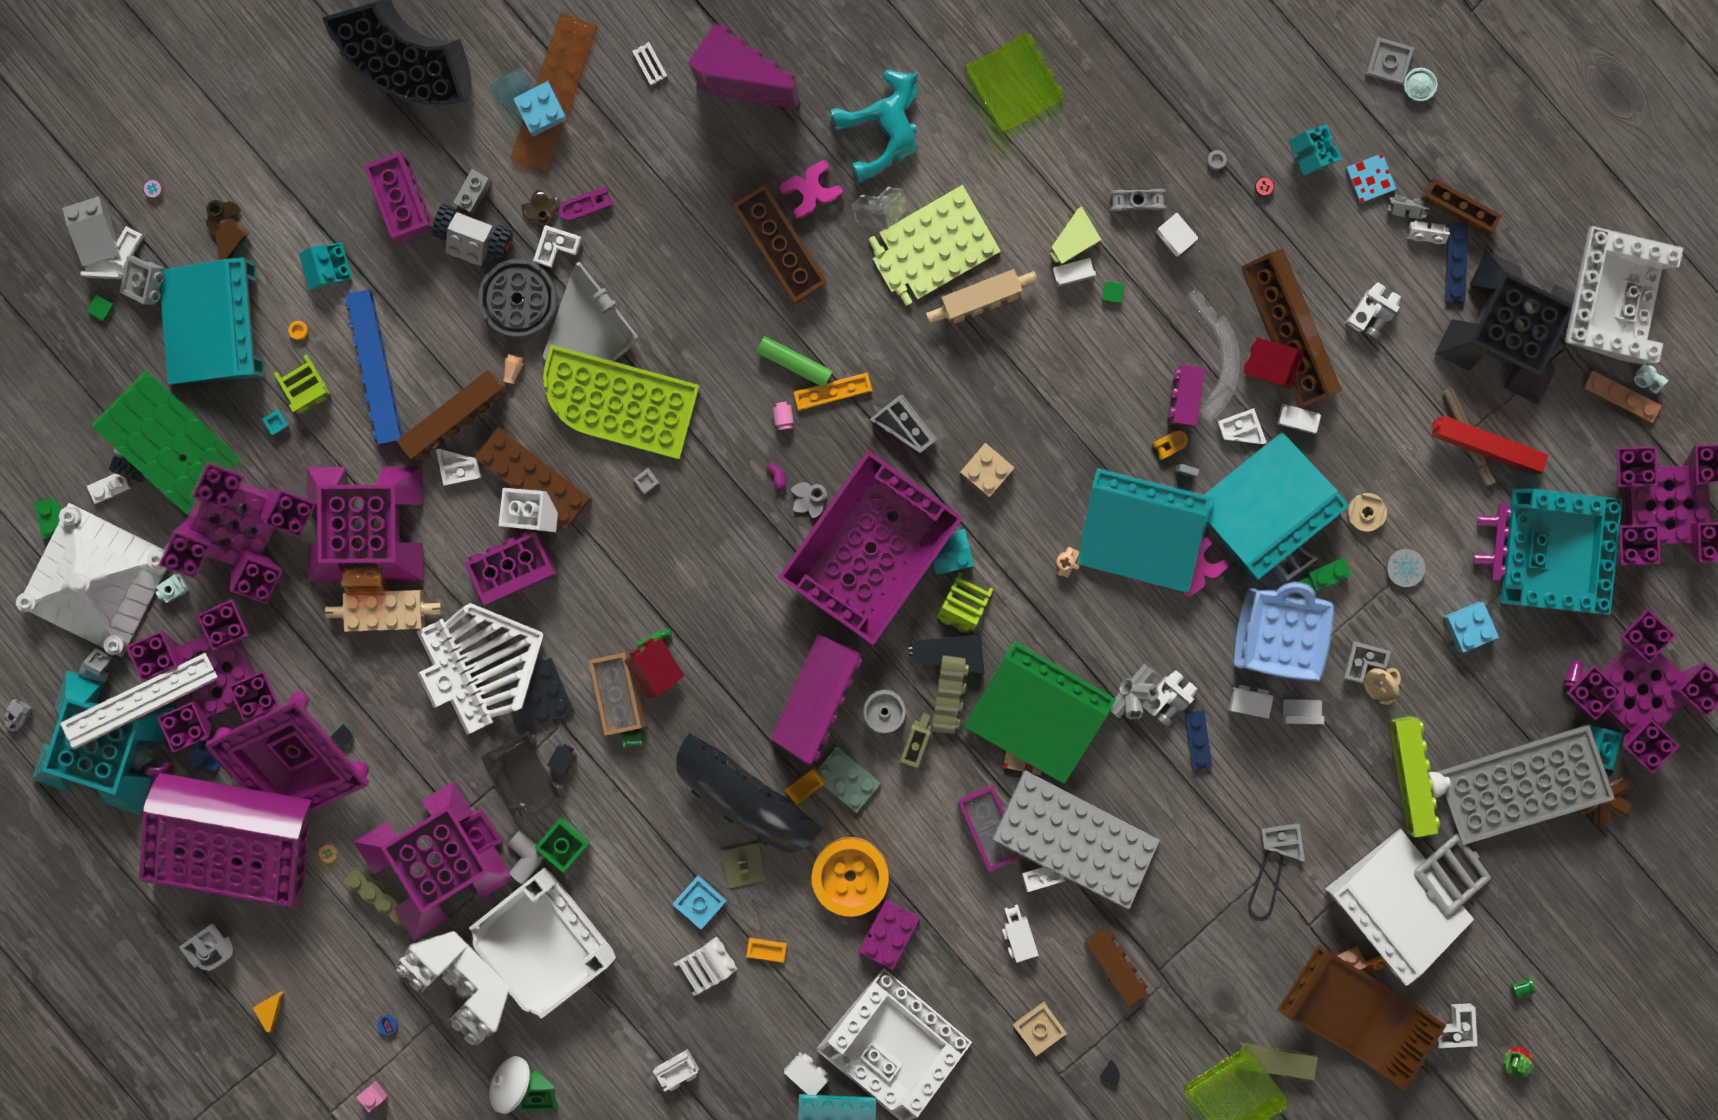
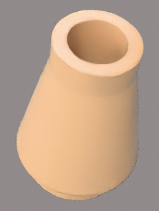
[503,354,524,384]

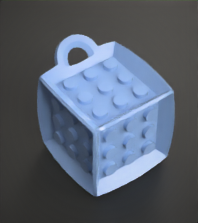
[1234,583,1333,682]

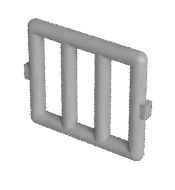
[1414,834,1491,916]

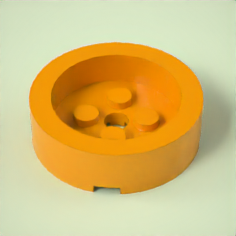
[812,837,889,916]

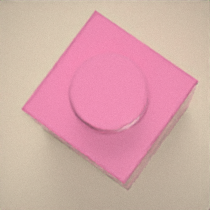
[357,1081,388,1112]

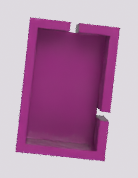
[1167,365,1205,427]
[859,898,920,970]

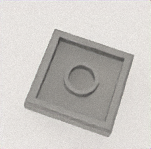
[1365,37,1414,86]

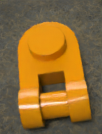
[1151,431,1188,460]

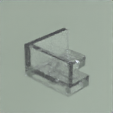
[852,187,908,229]

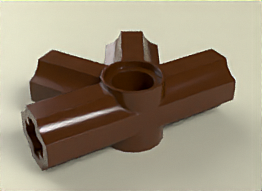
[1576,774,1632,826]

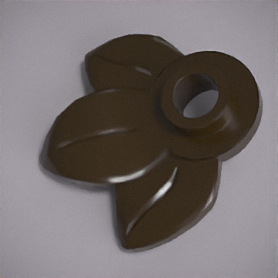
[522,190,560,226]
[206,200,241,236]

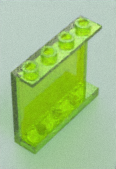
[964,31,1064,135]
[1183,1046,1288,1120]

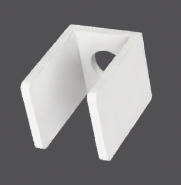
[1155,213,1198,257]

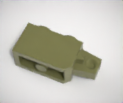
[900,712,931,768]

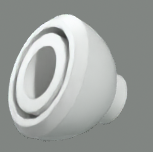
[1428,772,1451,798]

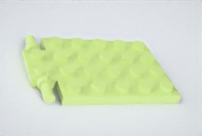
[868,185,1001,306]

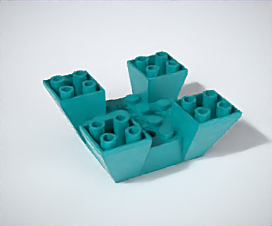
[31,671,176,815]

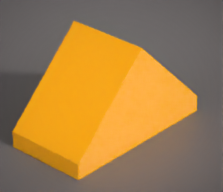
[253,991,284,1032]

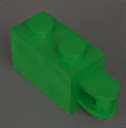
[1296,558,1352,591]

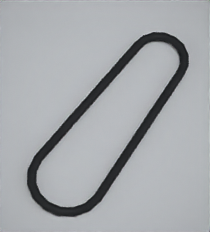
[1248,850,1284,919]

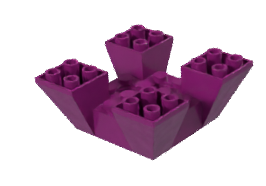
[1616,444,1718,565]
[158,462,316,604]
[307,466,423,582]
[126,599,280,753]
[1567,608,1718,774]
[354,781,514,941]

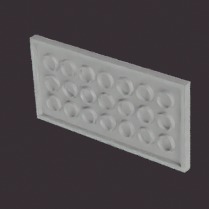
[1438,725,1615,845]
[992,770,1160,910]

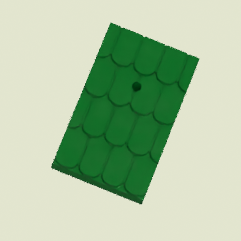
[92,370,241,515]

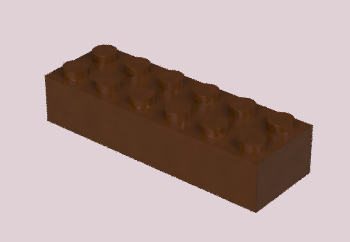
[732,184,827,305]
[397,370,508,461]
[474,427,591,529]

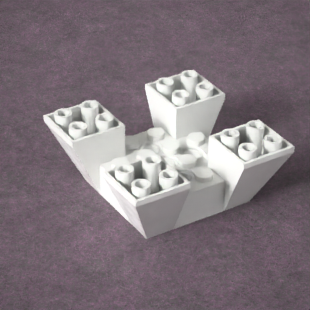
[395,932,510,1046]

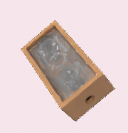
[588,651,647,736]

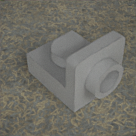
[82,648,112,676]

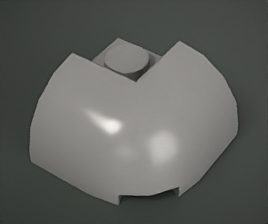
[179,923,233,971]

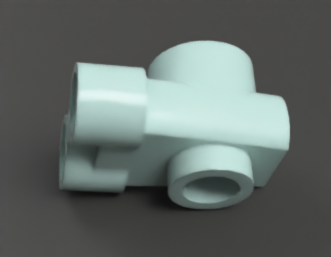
[1634,364,1668,394]

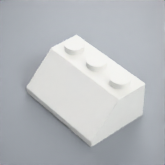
[498,488,558,532]

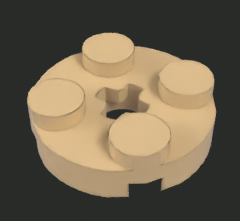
[1347,493,1387,532]

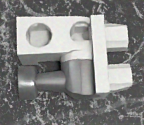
[1345,283,1401,341]
[1142,670,1197,728]

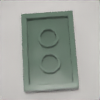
[817,747,881,813]

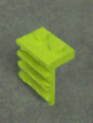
[274,354,331,414]
[936,572,993,635]

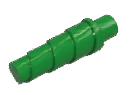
[637,628,672,648]

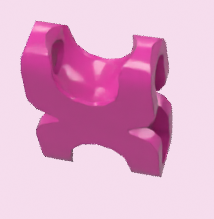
[778,161,844,219]
[1182,536,1230,598]

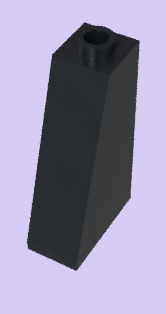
[908,634,984,673]

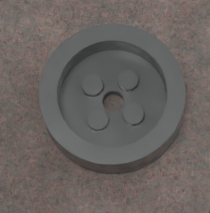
[478,259,558,338]

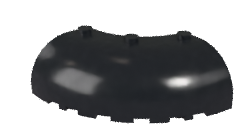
[322,0,471,105]
[676,733,823,853]

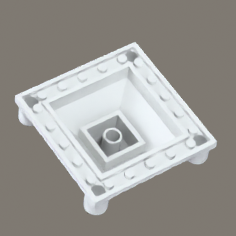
[16,503,167,657]

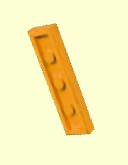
[794,373,872,411]

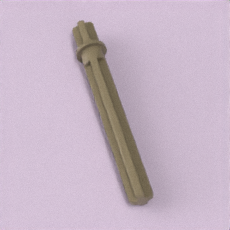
[1442,388,1495,486]

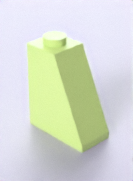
[1050,207,1101,265]

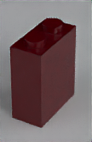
[1244,337,1304,390]
[624,637,684,699]

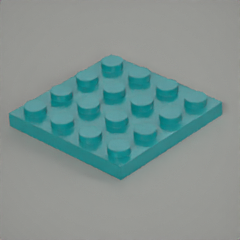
[798,1094,876,1120]

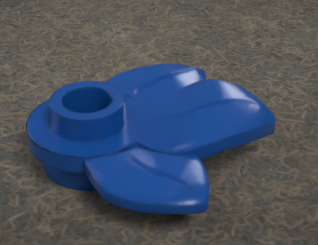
[190,736,220,772]

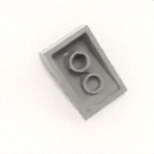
[63,196,120,267]

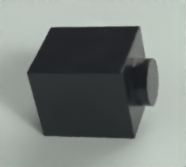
[547,743,577,775]

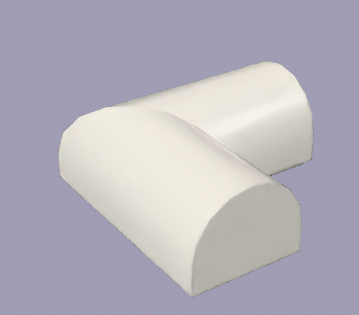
[533,225,582,268]

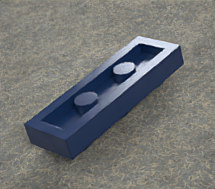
[1184,709,1212,769]

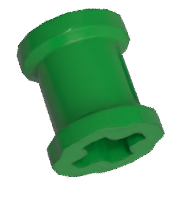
[622,730,643,749]
[1511,977,1536,999]

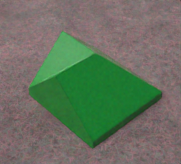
[518,1070,558,1111]

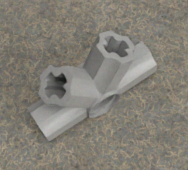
[1110,663,1159,719]

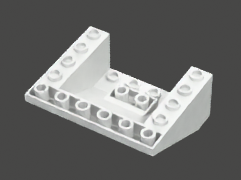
[1565,226,1683,365]
[1325,829,1474,986]
[816,969,972,1120]

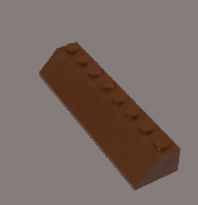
[1242,248,1342,408]

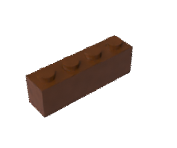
[1420,178,1502,235]
[1085,927,1148,1007]

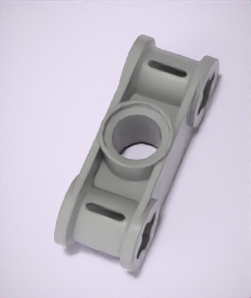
[1110,189,1166,211]

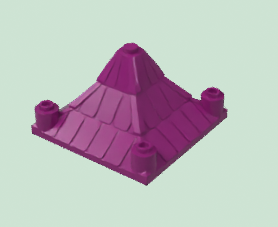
[205,691,369,812]

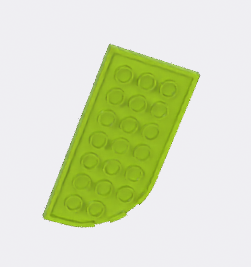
[543,344,699,459]

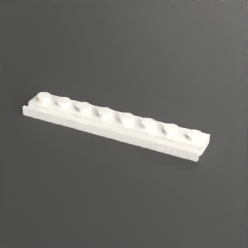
[60,653,218,749]

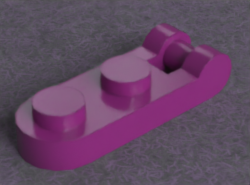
[559,187,614,221]

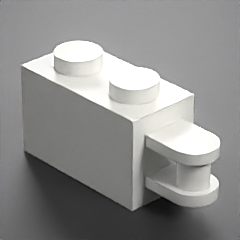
[1002,905,1039,962]

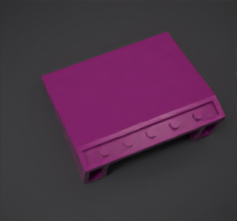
[687,24,800,109]
[771,633,862,764]

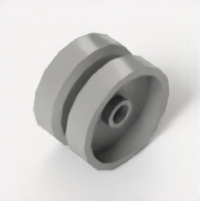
[863,689,906,733]

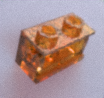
[342,568,386,595]

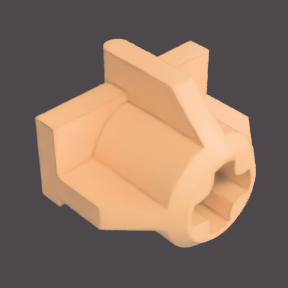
[1056,546,1079,578]

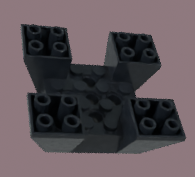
[1435,250,1575,405]

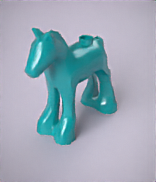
[830,70,918,184]

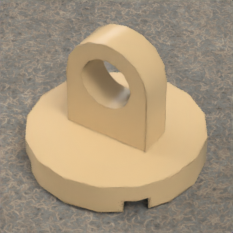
[1364,668,1401,705]

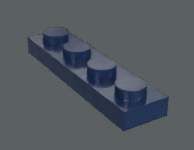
[1444,224,1468,302]

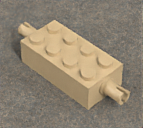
[926,269,1038,324]
[325,590,442,632]

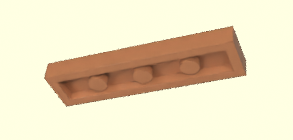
[1583,371,1662,423]

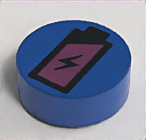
[377,1015,398,1035]

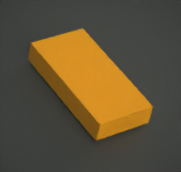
[785,767,826,805]
[746,937,787,963]

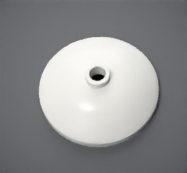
[489,1056,530,1114]

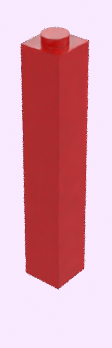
[1431,416,1548,475]

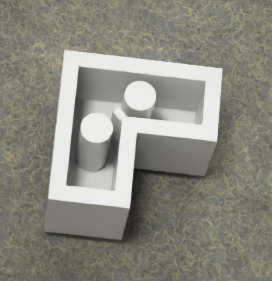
[1435,1003,1477,1048]

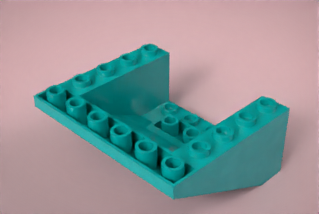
[160,258,265,385]
[1204,432,1349,579]
[1077,468,1214,593]
[1500,489,1622,615]

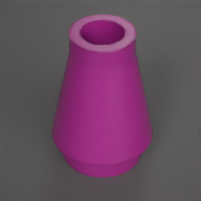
[1563,660,1583,689]

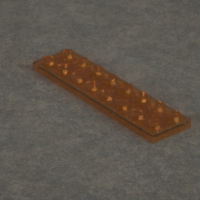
[510,13,597,171]

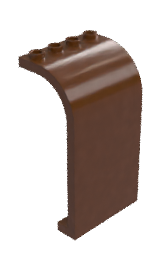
[1277,944,1447,1091]

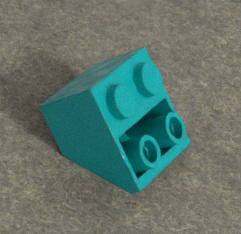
[298,242,353,290]

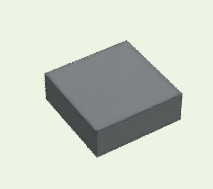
[633,468,660,495]

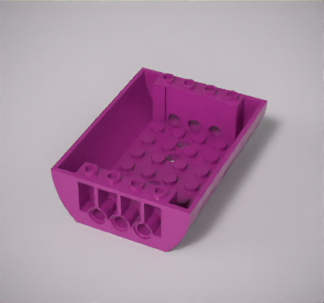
[139,773,312,909]

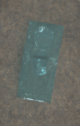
[490,68,533,105]

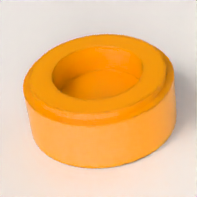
[288,321,309,341]

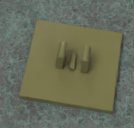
[721,843,767,888]

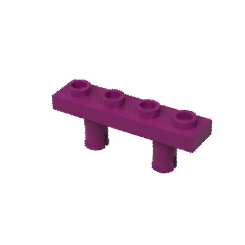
[1473,503,1511,580]

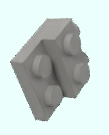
[119,255,165,305]

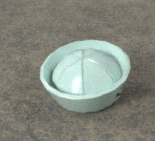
[1404,68,1438,101]

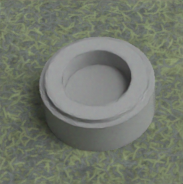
[1207,150,1227,170]

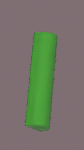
[756,336,833,387]

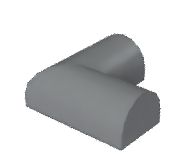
[1343,641,1391,684]
[507,830,546,884]

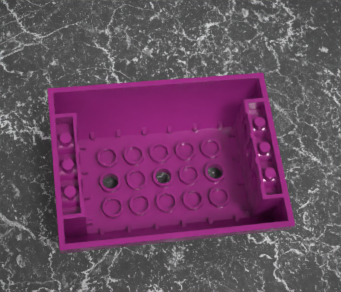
[778,451,963,645]

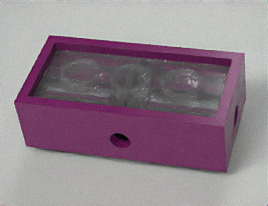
[958,784,1023,871]

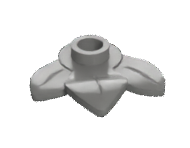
[791,482,827,518]

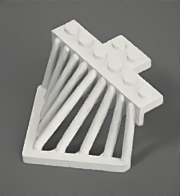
[417,603,543,735]

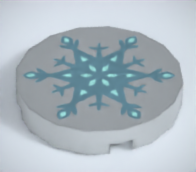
[1386,549,1426,587]

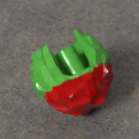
[1503,1046,1534,1078]

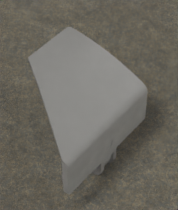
[542,262,639,362]

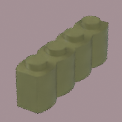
[932,655,969,734]
[344,868,405,927]

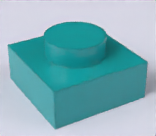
[262,409,290,436]

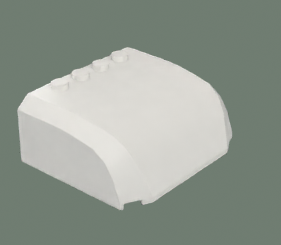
[469,867,616,1019]

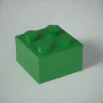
[535,817,591,873]

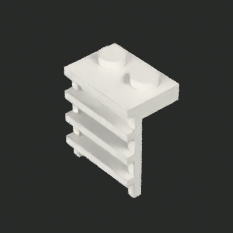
[674,937,737,996]

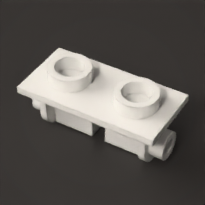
[1407,220,1450,244]

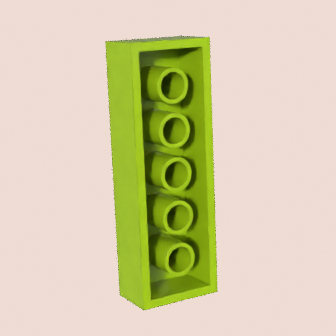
[1388,716,1440,837]

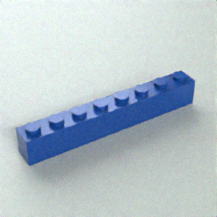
[345,289,403,445]

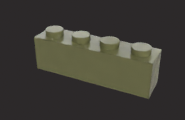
[1236,1042,1318,1082]

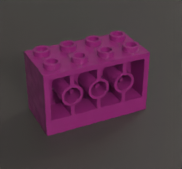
[364,152,433,244]
[465,530,559,605]

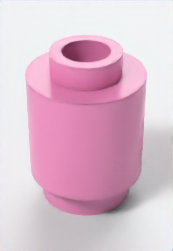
[772,402,794,430]

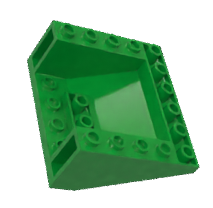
[963,641,1116,784]

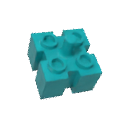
[1288,124,1342,176]

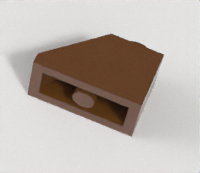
[215,219,250,260]

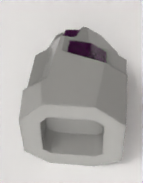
[4,699,32,732]

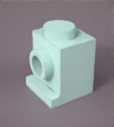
[156,574,189,603]

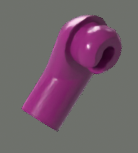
[766,462,786,491]
[143,760,173,778]

